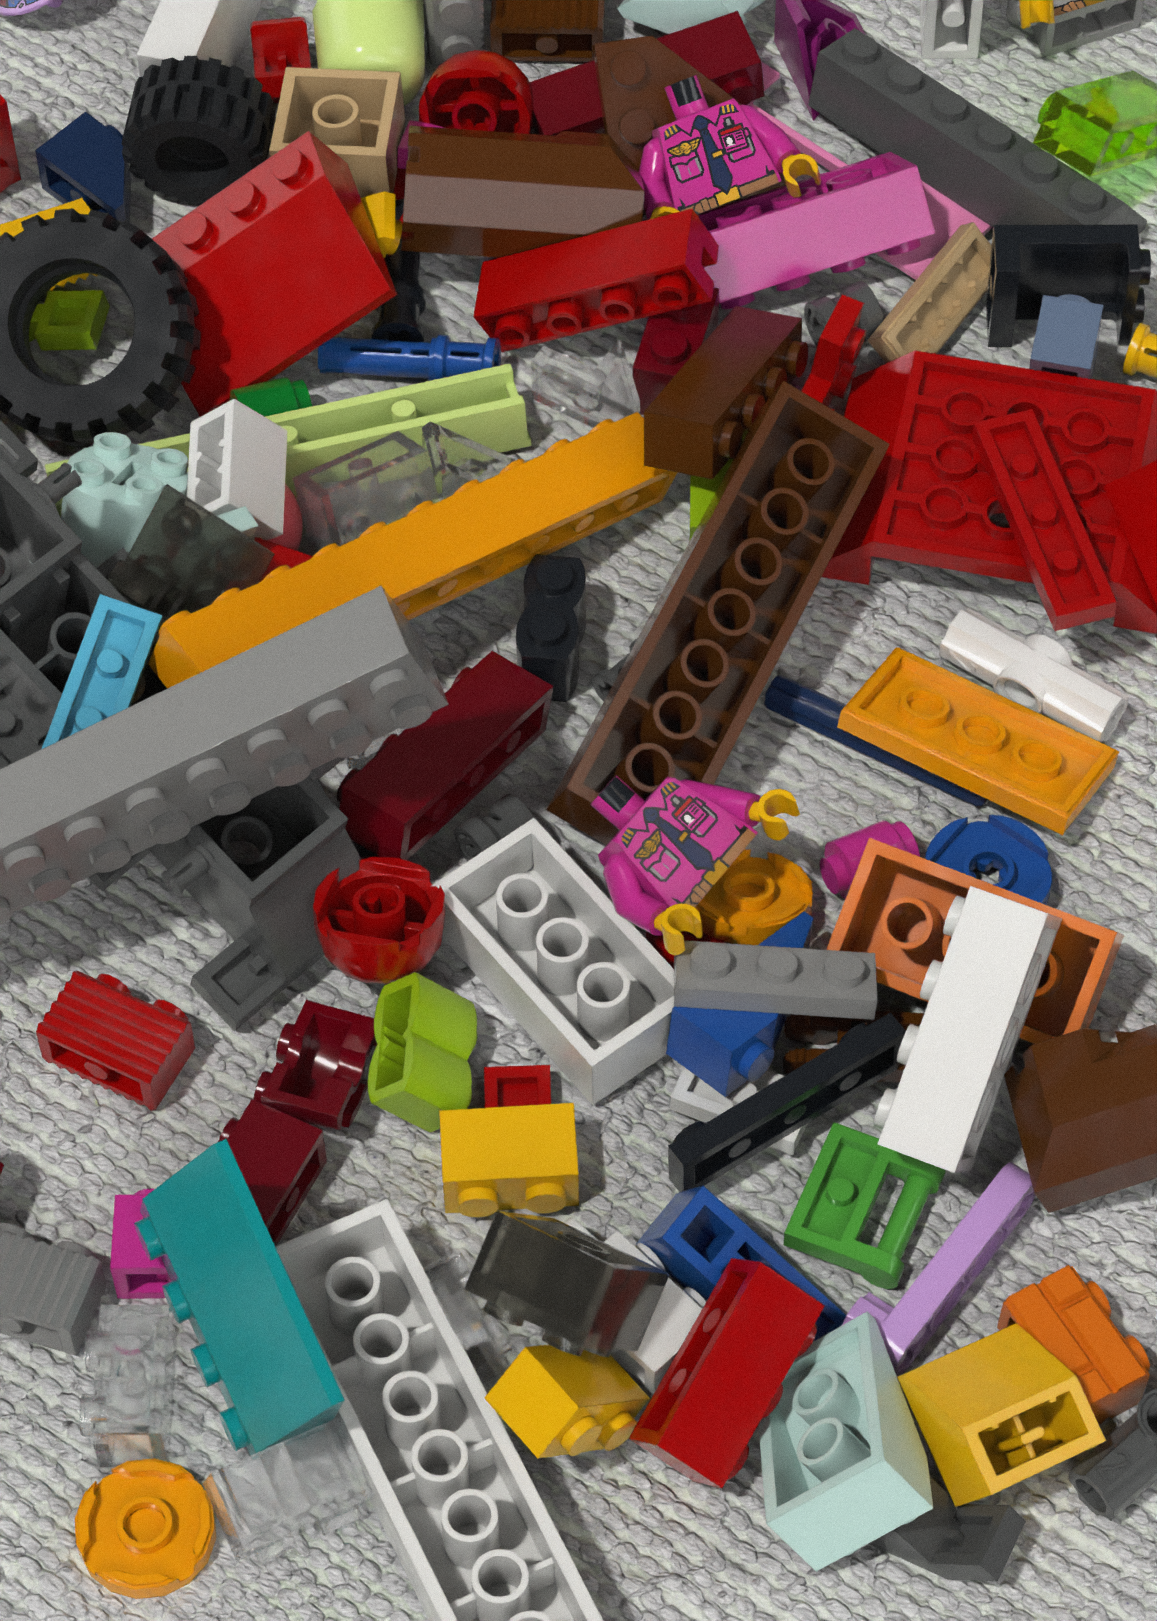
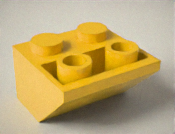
[897,1323,1106,1507]

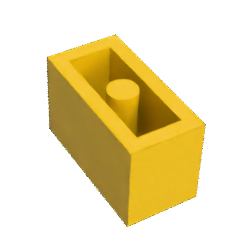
[439,1103,579,1217]
[484,1340,650,1459]

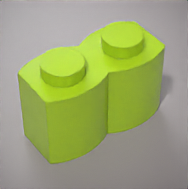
[368,972,477,1133]

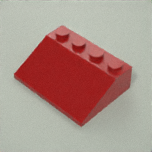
[152,131,397,417]

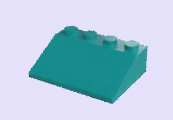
[134,1139,345,1462]

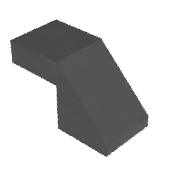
[868,1476,1026,1581]

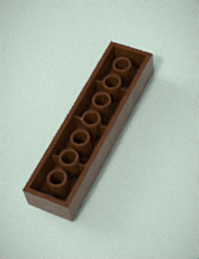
[546,381,890,845]

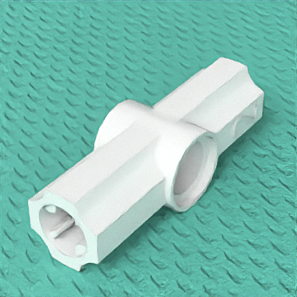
[939,608,1129,742]

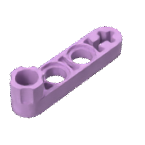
[842,1162,1036,1377]

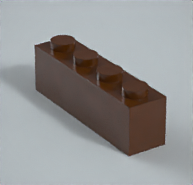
[644,306,808,480]

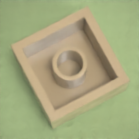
[269,67,406,198]

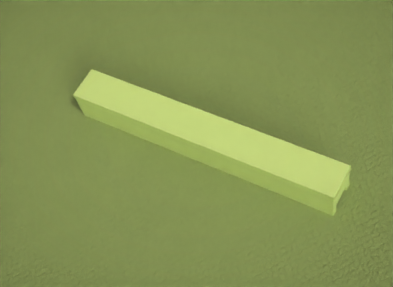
[45,363,531,518]

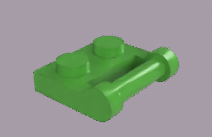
[783,1122,946,1289]

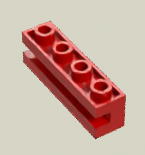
[473,208,719,352]

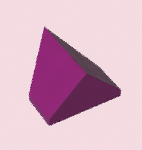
[774,0,866,121]

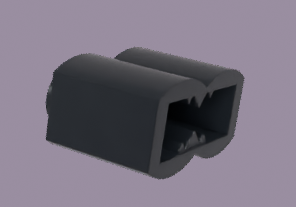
[516,554,586,702]

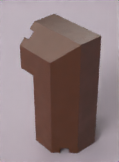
[401,126,644,258]
[1004,1024,1157,1213]

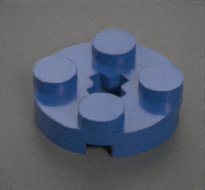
[925,815,1052,905]

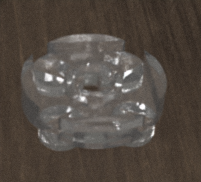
[423,1253,520,1390]

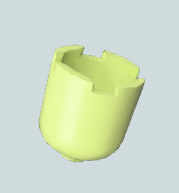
[312,0,425,106]

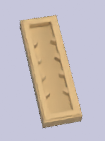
[868,222,991,363]

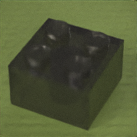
[464,1211,670,1357]

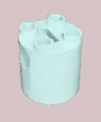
[61,432,188,584]

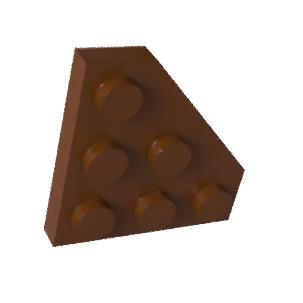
[592,36,786,215]

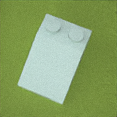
[758,1311,933,1572]

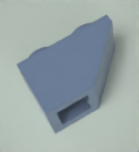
[1029,294,1103,379]

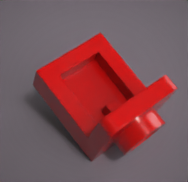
[250,17,311,103]

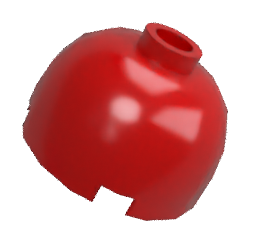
[419,50,534,134]
[313,857,446,984]

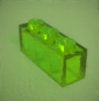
[1033,70,1157,177]

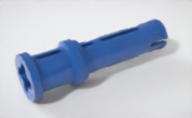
[318,335,501,381]

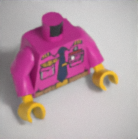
[639,75,821,220]
[590,775,800,955]

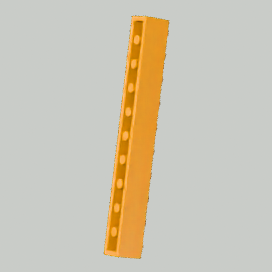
[148,412,678,689]

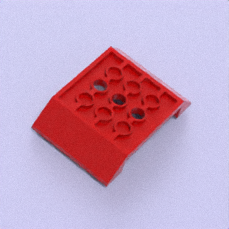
[822,350,1157,634]

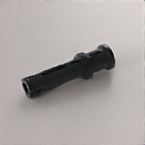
[371,199,426,342]

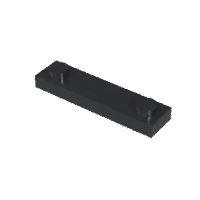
[668,1012,906,1192]

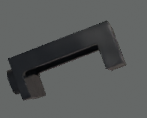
[985,225,1151,347]

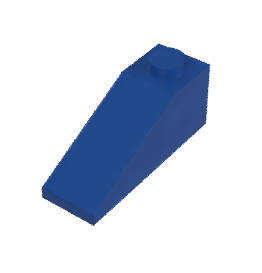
[666,911,814,1097]
[636,1186,846,1342]

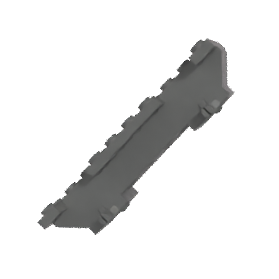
[0,420,426,1031]

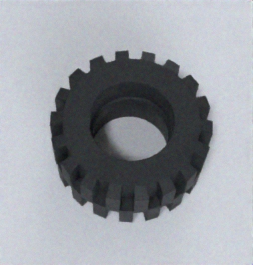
[121,56,276,206]

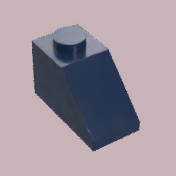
[35,112,131,223]

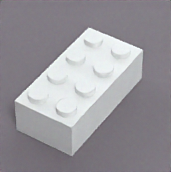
[431,818,674,1105]
[874,886,1062,1173]

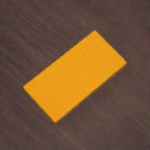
[837,647,1119,835]

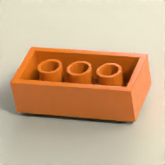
[826,837,1124,1044]

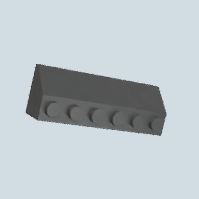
[808,28,1147,234]

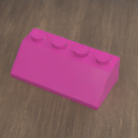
[698,152,935,309]

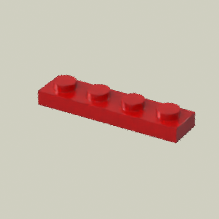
[972,409,1117,631]

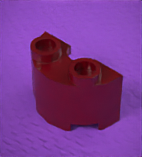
[254,1000,378,1131]

